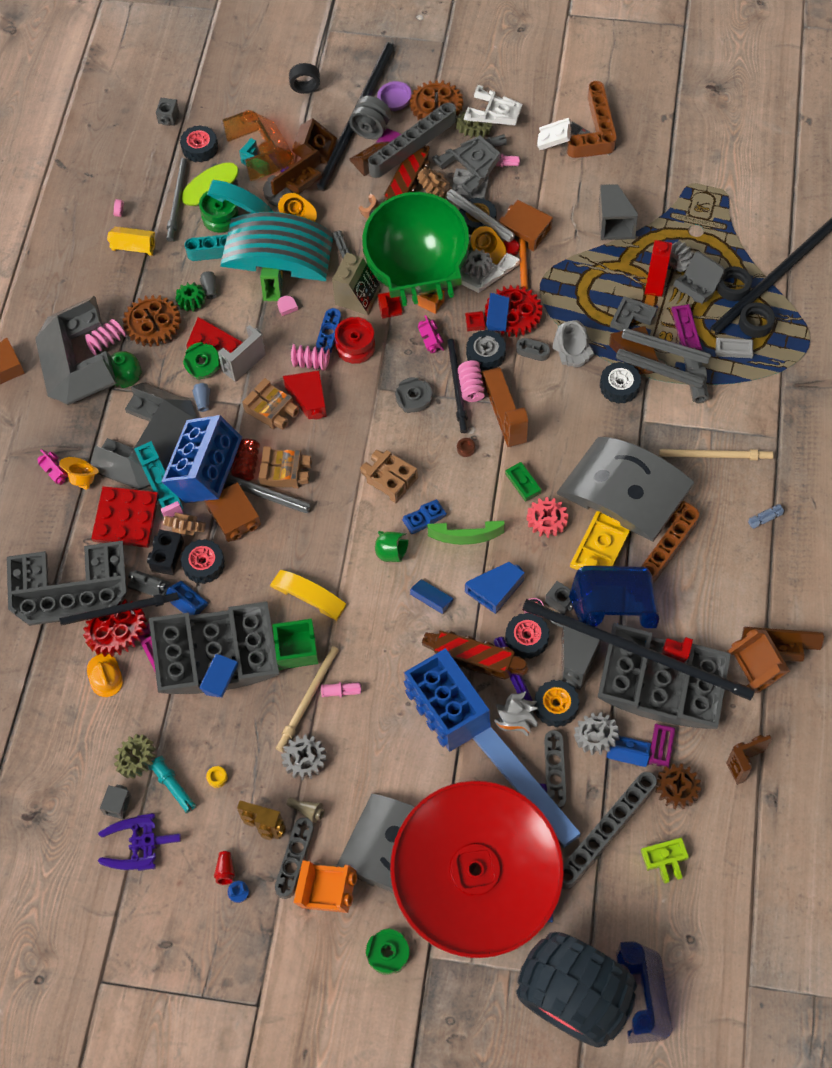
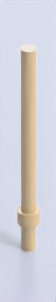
[659,449,773,461]
[276,646,339,752]

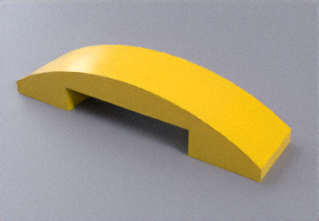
[270,570,347,621]

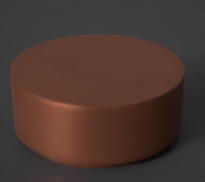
[457,438,475,457]

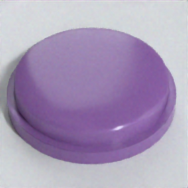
[377,81,412,111]

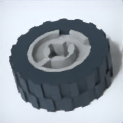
[466,330,506,371]

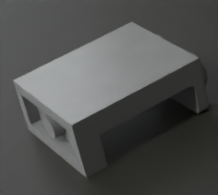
[218,325,266,382]

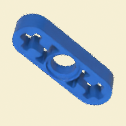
[316,308,341,353]

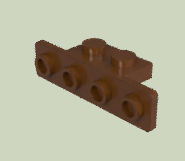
[271,149,322,195]
[741,627,824,662]

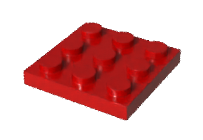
[91,486,159,548]

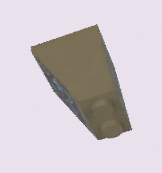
[332,252,381,315]

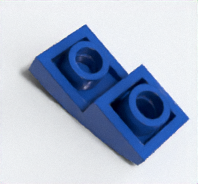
[402,499,446,535]

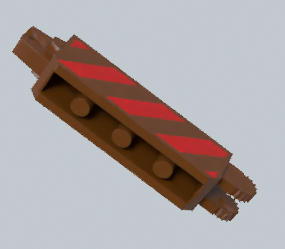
[384,145,430,201]
[422,630,528,680]

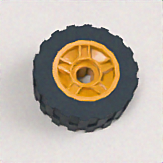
[534,680,579,727]

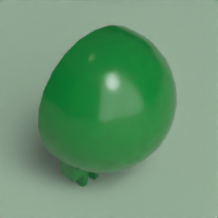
[362,192,470,306]

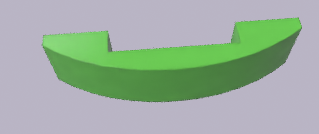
[427,521,505,545]

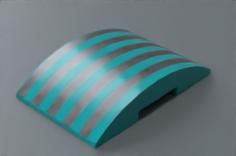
[220,212,334,282]

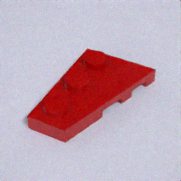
[186,317,243,353]

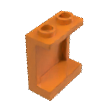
[293,861,357,913]

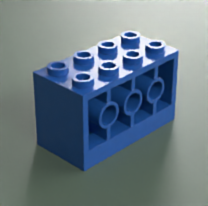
[162,415,242,503]
[403,648,491,752]

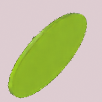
[181,163,239,206]

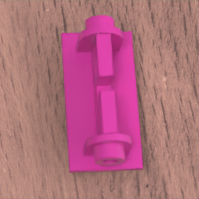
[418,315,444,353]
[37,449,68,485]

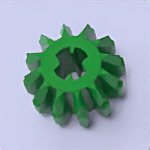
[175,282,206,312]

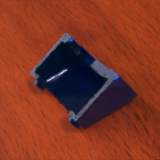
[569,566,660,628]
[616,941,672,1044]

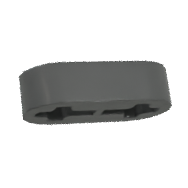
[516,338,550,361]

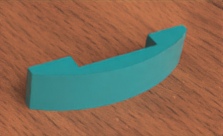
[207,180,274,213]
[134,441,184,510]

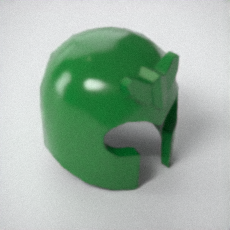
[375,531,409,562]

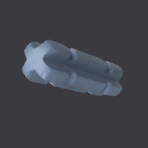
[748,504,784,528]

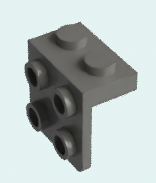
[674,251,725,304]

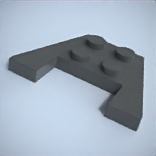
[432,136,501,197]

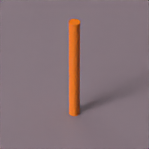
[519,238,528,290]

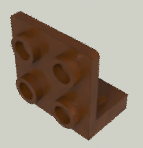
[726,735,772,785]

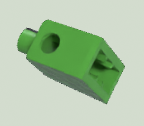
[260,267,283,301]

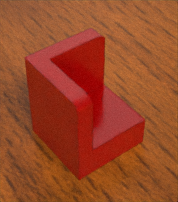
[378,292,402,319]
[662,637,693,663]

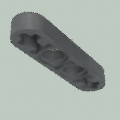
[544,730,566,809]
[275,818,314,899]

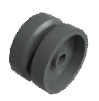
[349,96,392,140]

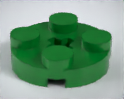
[183,342,220,380]
[366,929,410,975]

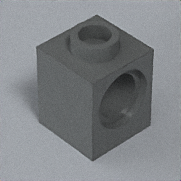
[156,98,179,126]
[545,581,577,615]
[100,784,132,820]

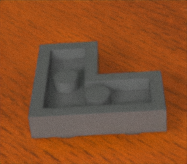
[610,296,657,331]

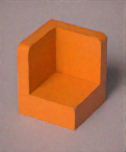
[417,289,445,314]

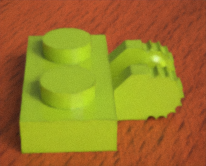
[641,837,689,884]

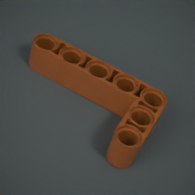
[567,81,616,158]
[481,367,528,447]
[638,500,699,586]

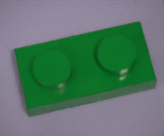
[505,462,542,502]

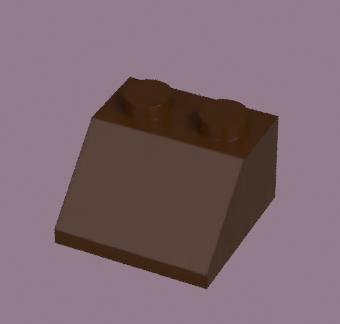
[291,118,337,164]

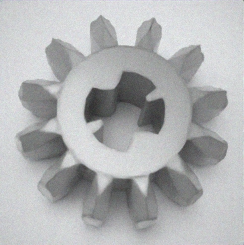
[669,241,694,272]
[463,248,492,279]

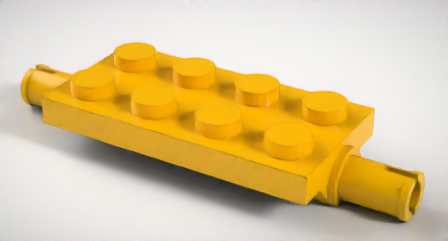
[570,511,630,590]

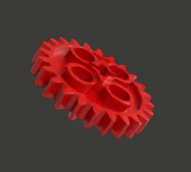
[485,285,543,337]
[83,599,147,657]

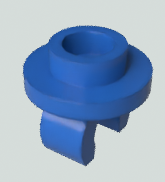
[228,881,249,903]

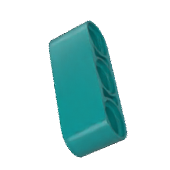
[184,234,227,261]

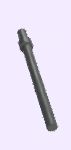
[166,158,187,242]

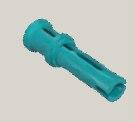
[148,756,196,813]

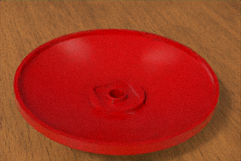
[390,781,563,958]

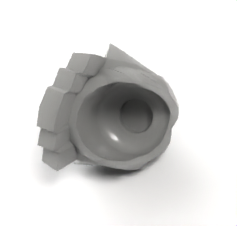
[552,320,594,367]

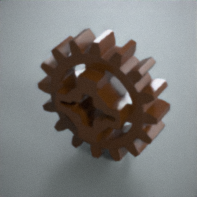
[655,763,701,809]

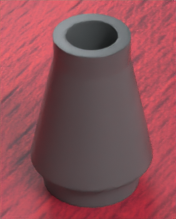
[199,271,217,299]

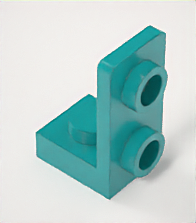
[239,138,270,176]

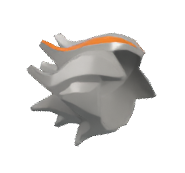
[494,691,538,736]

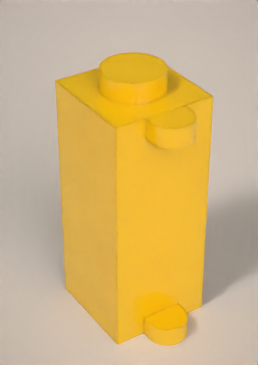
[107,226,155,256]

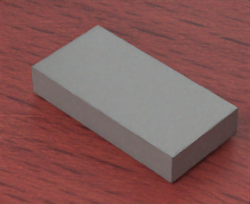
[716,338,753,358]

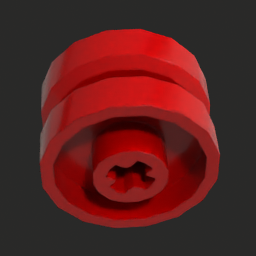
[335,317,375,364]

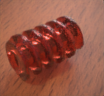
[231,439,260,481]

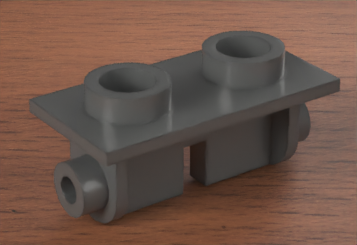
[127,570,170,596]

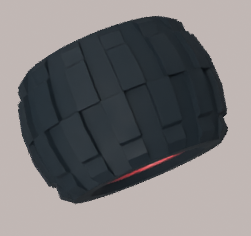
[516,932,637,1048]

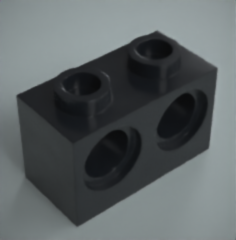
[147,529,184,576]

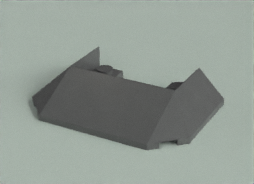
[35,296,116,405]
[91,383,197,490]
[7,541,127,626]

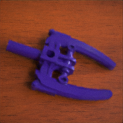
[98,813,181,871]

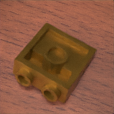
[237,800,286,840]

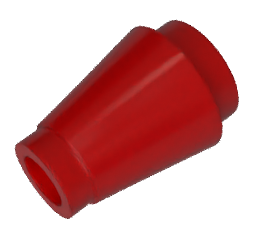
[214,851,235,885]

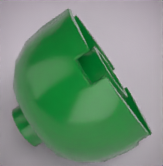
[110,351,142,388]

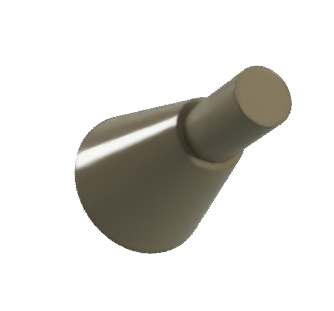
[287,798,325,823]

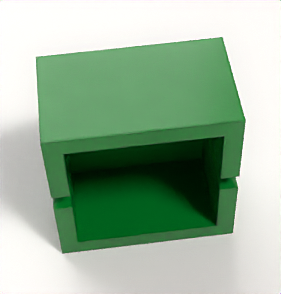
[272,619,318,670]

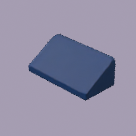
[486,293,510,331]
[410,579,454,614]
[166,581,209,616]
[200,654,239,698]
[606,736,651,767]

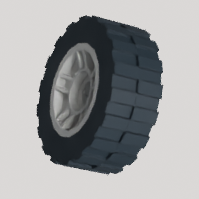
[600,362,641,404]

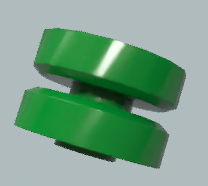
[199,191,239,233]

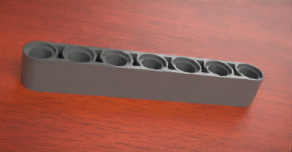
[368,103,456,178]
[562,772,656,889]

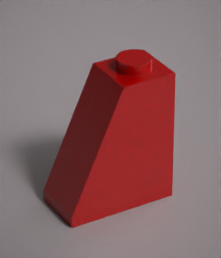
[645,240,672,297]
[283,370,327,420]

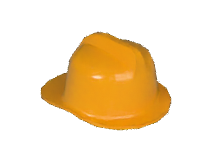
[278,193,317,222]
[470,226,506,265]
[59,457,99,490]
[87,654,123,697]

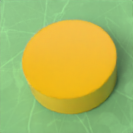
[206,766,228,788]

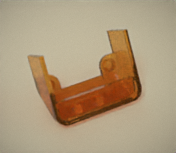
[222,110,295,181]

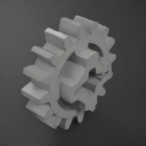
[574,712,619,755]
[281,734,326,780]

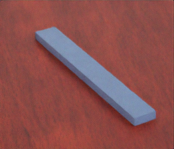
[473,727,581,848]

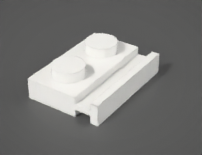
[537,118,572,150]

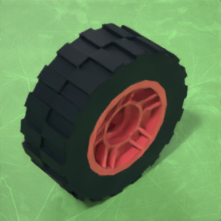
[180,125,218,163]
[181,539,225,584]
[505,613,549,659]

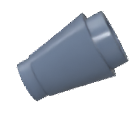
[192,383,210,412]

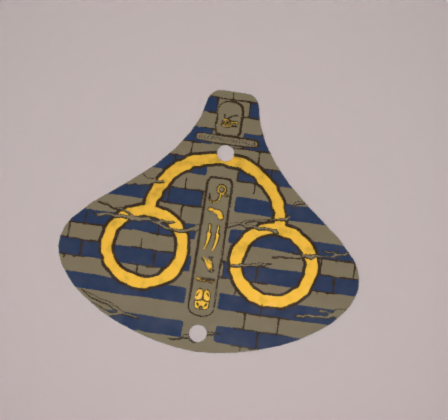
[540,183,810,385]

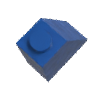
[465,562,525,614]

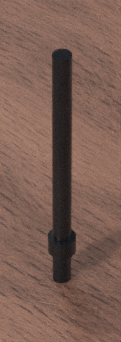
[447,339,468,433]
[59,592,179,626]

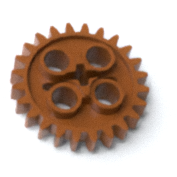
[410,80,463,120]
[122,295,181,347]

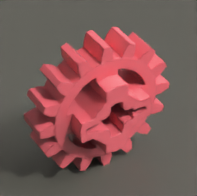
[527,497,568,538]

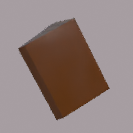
[349,142,390,177]

